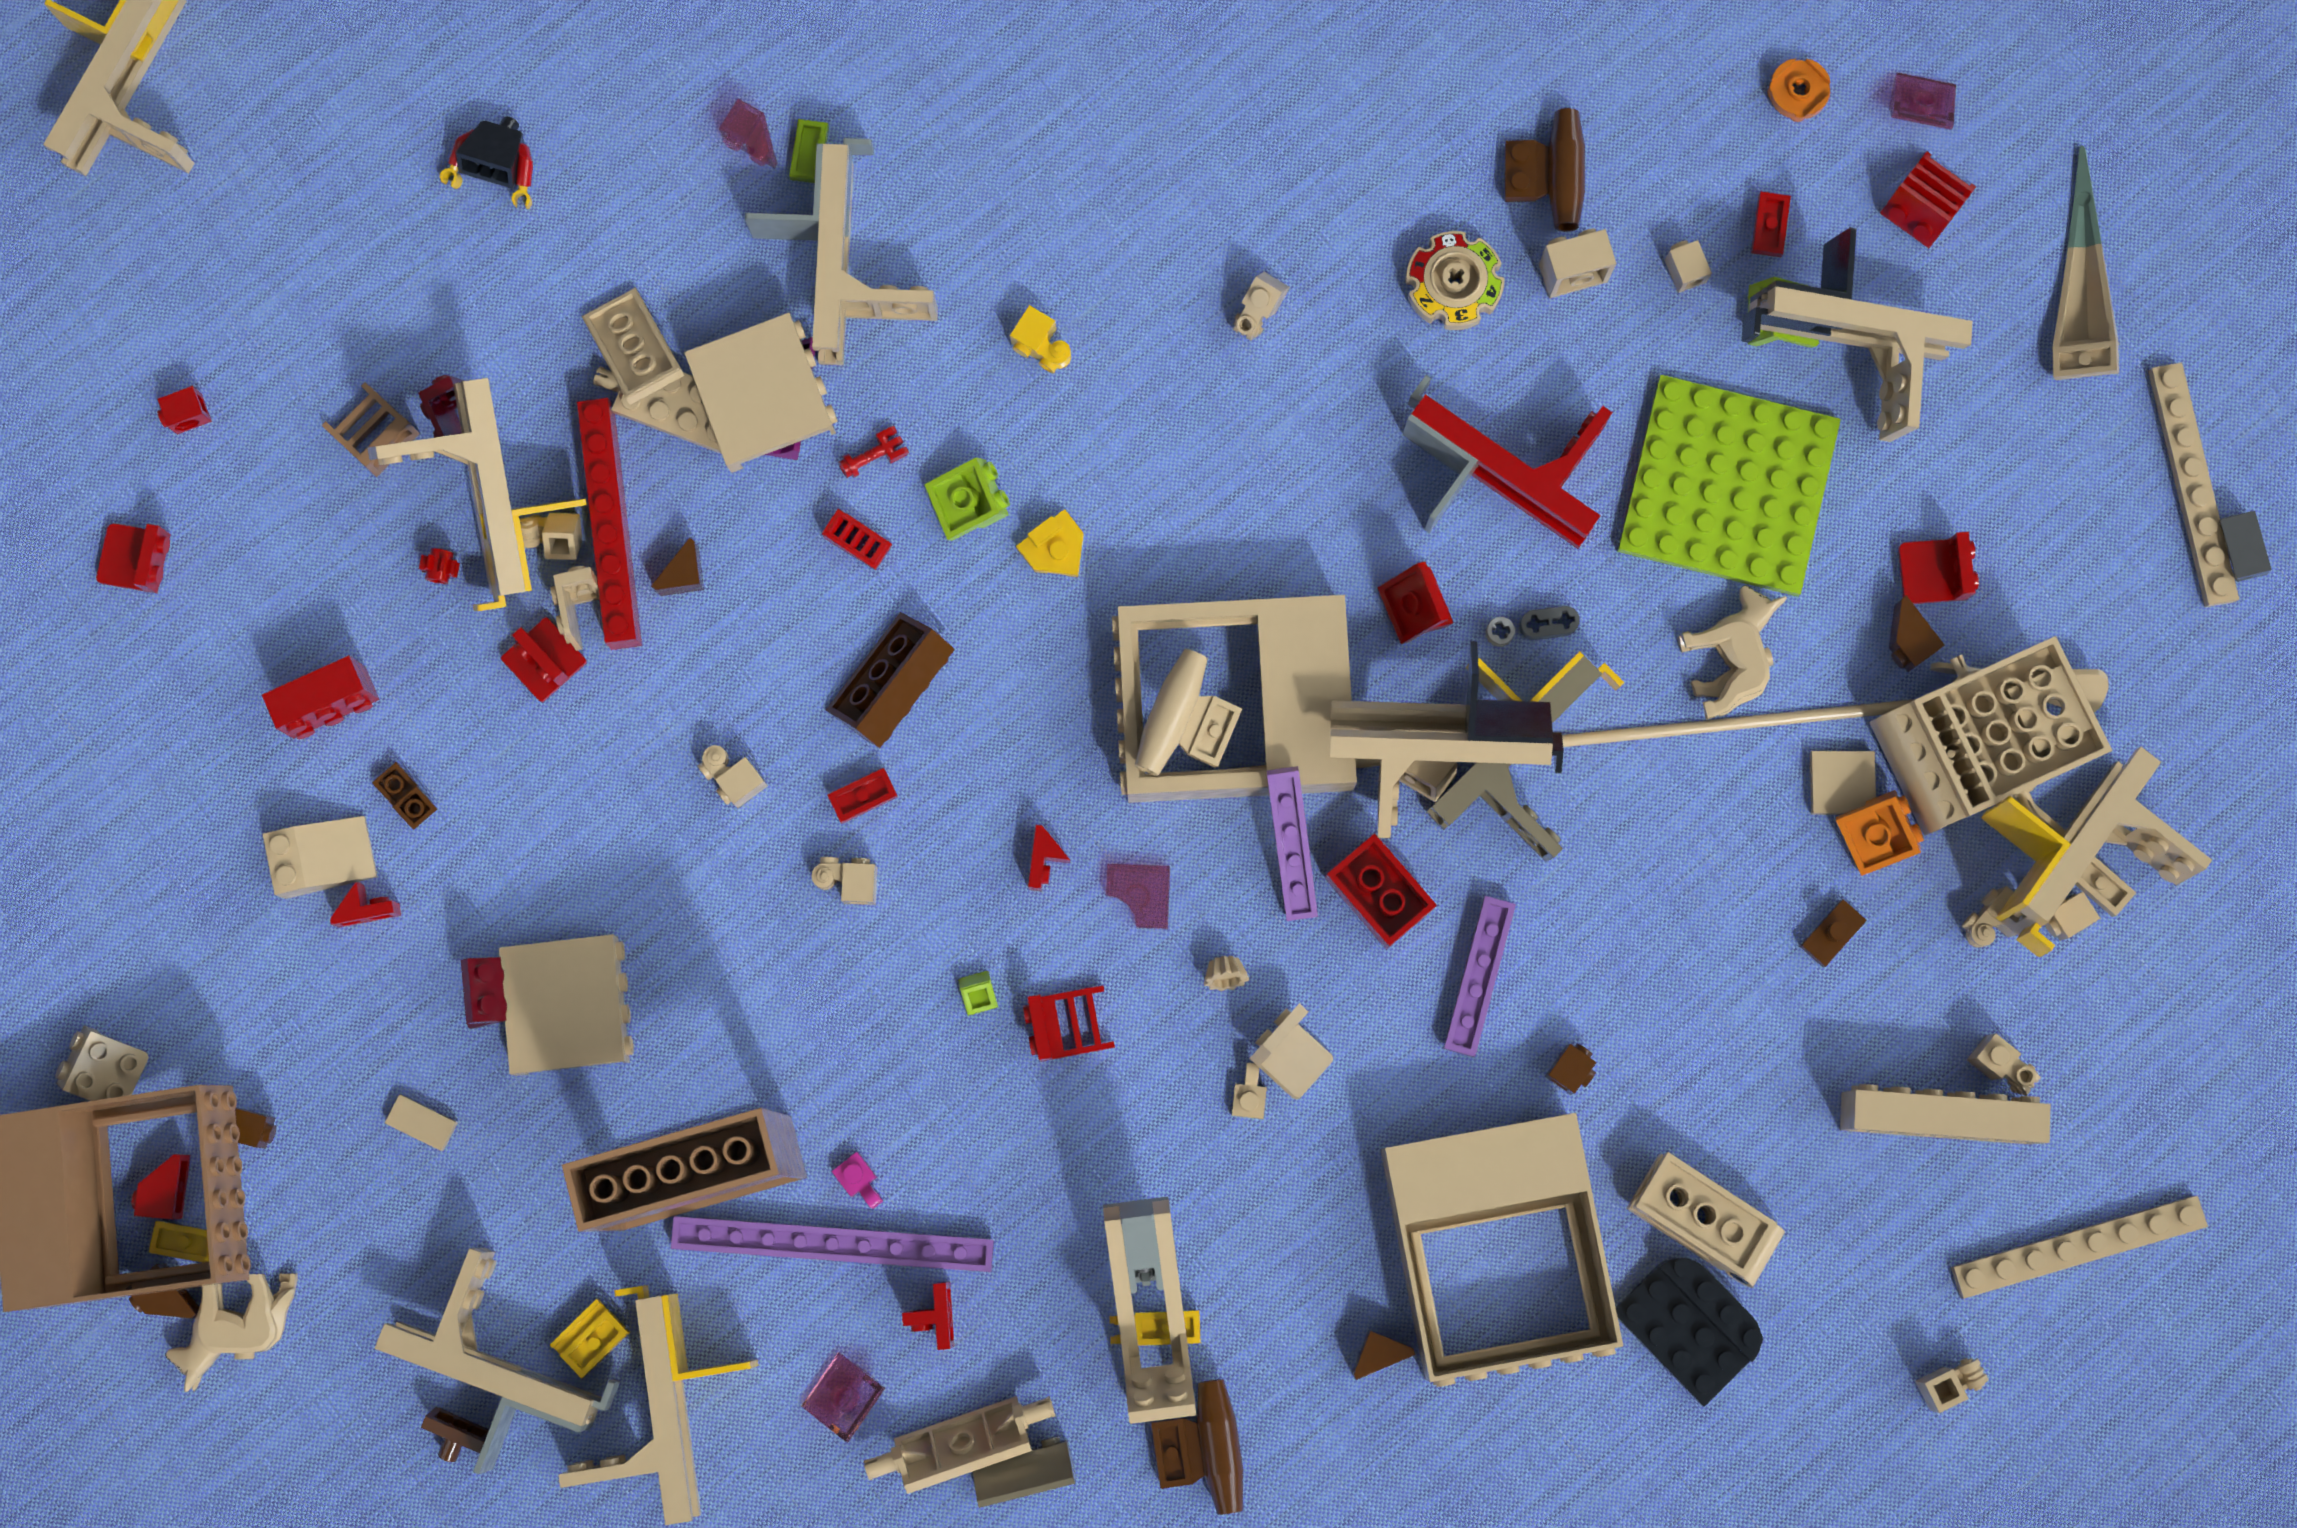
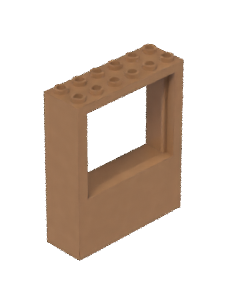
[0,1085,251,1312]
[562,1108,807,1232]

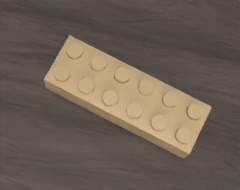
[1840,1084,2051,1145]

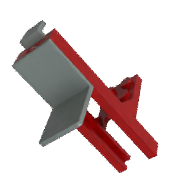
[1403,375,1613,549]

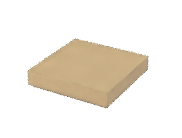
[1810,751,1876,815]

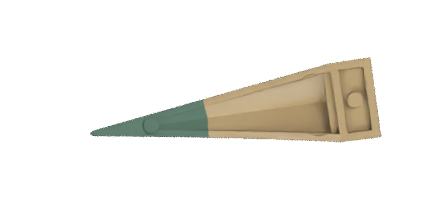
[2052,145,2119,380]

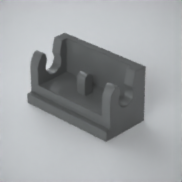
[2219,510,2272,582]

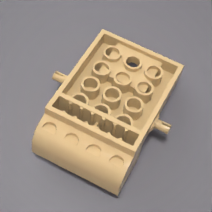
[1869,636,2113,836]

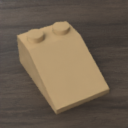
[263,816,378,899]

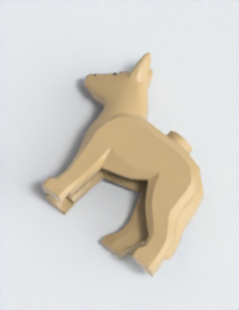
[1677,585,1787,720]
[165,1273,298,1392]

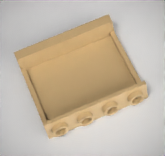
[684,313,838,473]
[499,934,634,1076]

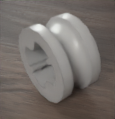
[1486,617,1515,647]

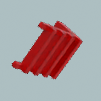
[1880,151,1976,248]
[1023,985,1115,1062]

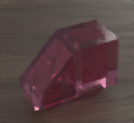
[719,99,778,169]

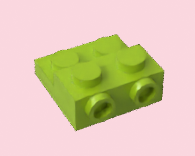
[924,457,1010,541]

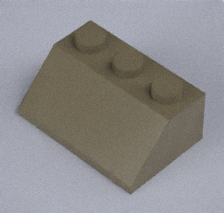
[973,1436,1077,1508]

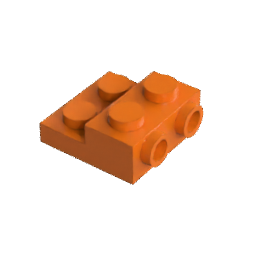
[1836,790,1924,876]

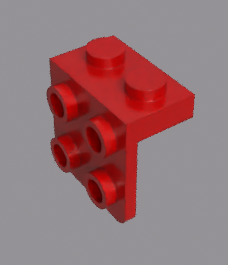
[96,523,171,594]
[1898,532,1979,604]

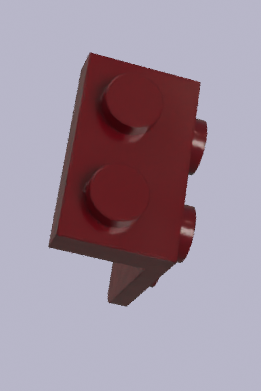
[418,375,464,438]
[461,957,507,1029]

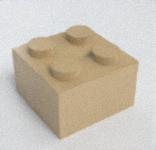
[1539,228,1617,298]

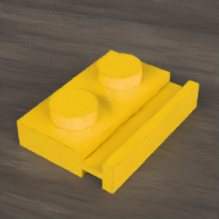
[550,1298,630,1379]

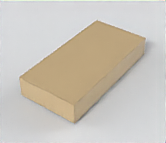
[385,1094,458,1151]

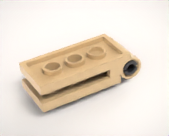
[1626,1152,1785,1288]

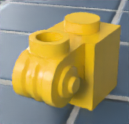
[1010,305,1071,374]

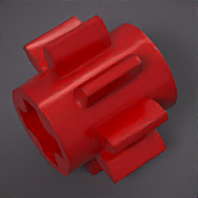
[418,548,460,584]

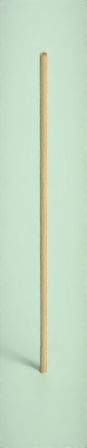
[1232,699,1915,769]

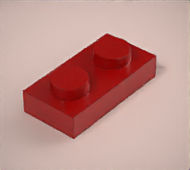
[1751,191,1791,258]
[827,768,898,824]

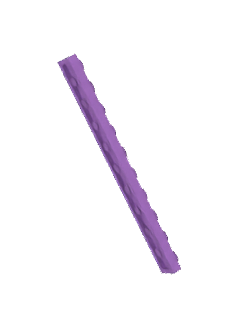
[671,1216,994,1272]

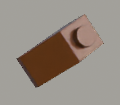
[1889,596,1945,672]
[126,1263,200,1318]

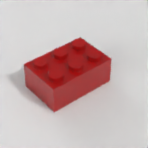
[262,655,380,740]
[1325,833,1437,950]

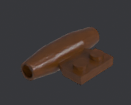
[1505,108,1585,232]
[1151,1379,1244,1515]

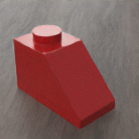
[131,1154,191,1219]

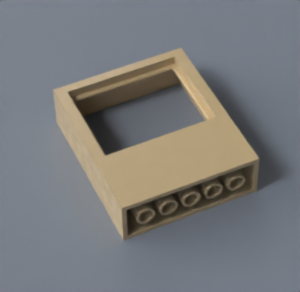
[1112,595,1357,803]
[1380,1113,1623,1387]

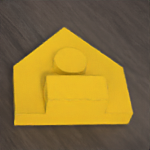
[1016,509,1084,577]

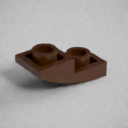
[372,762,438,830]

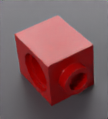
[157,386,212,435]

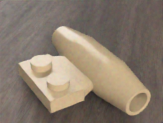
[1135,649,1242,776]

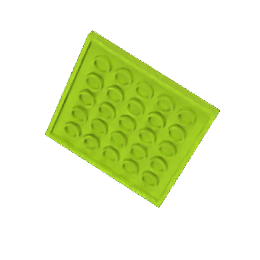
[1617,375,1841,597]

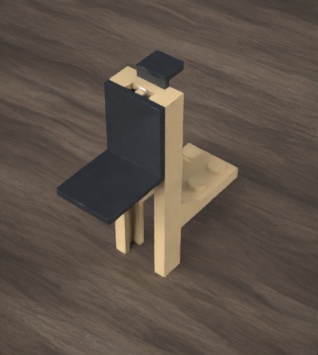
[1741,227,1973,442]
[1330,641,1564,838]

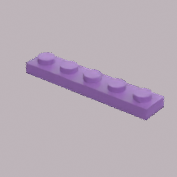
[1266,766,1318,921]
[1443,896,1516,1057]

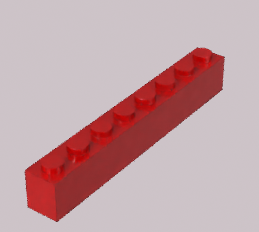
[577,398,642,650]

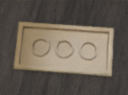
[582,287,685,405]

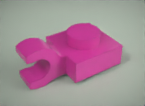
[831,1152,883,1209]

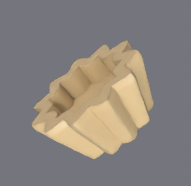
[1204,956,1249,991]

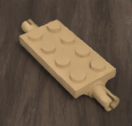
[593,366,722,454]
[864,1396,1056,1494]

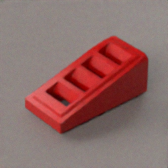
[822,509,892,570]

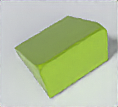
[958,971,998,1016]

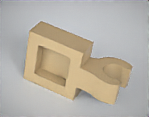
[1232,1063,1267,1119]

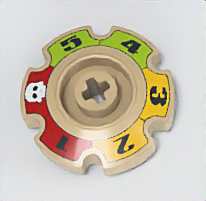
[1405,231,1504,330]

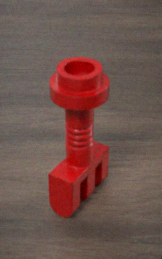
[838,426,910,478]

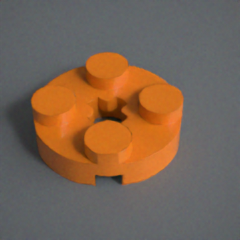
[1767,59,1831,122]

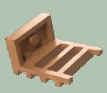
[321,382,420,477]

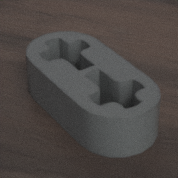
[1519,606,1580,640]

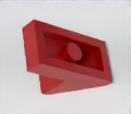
[1028,824,1071,892]
[330,882,401,928]

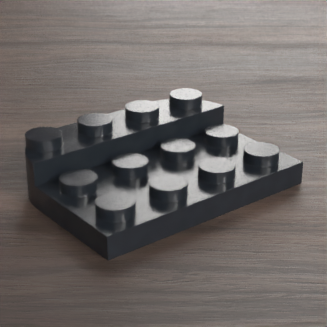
[1616,1258,1763,1407]

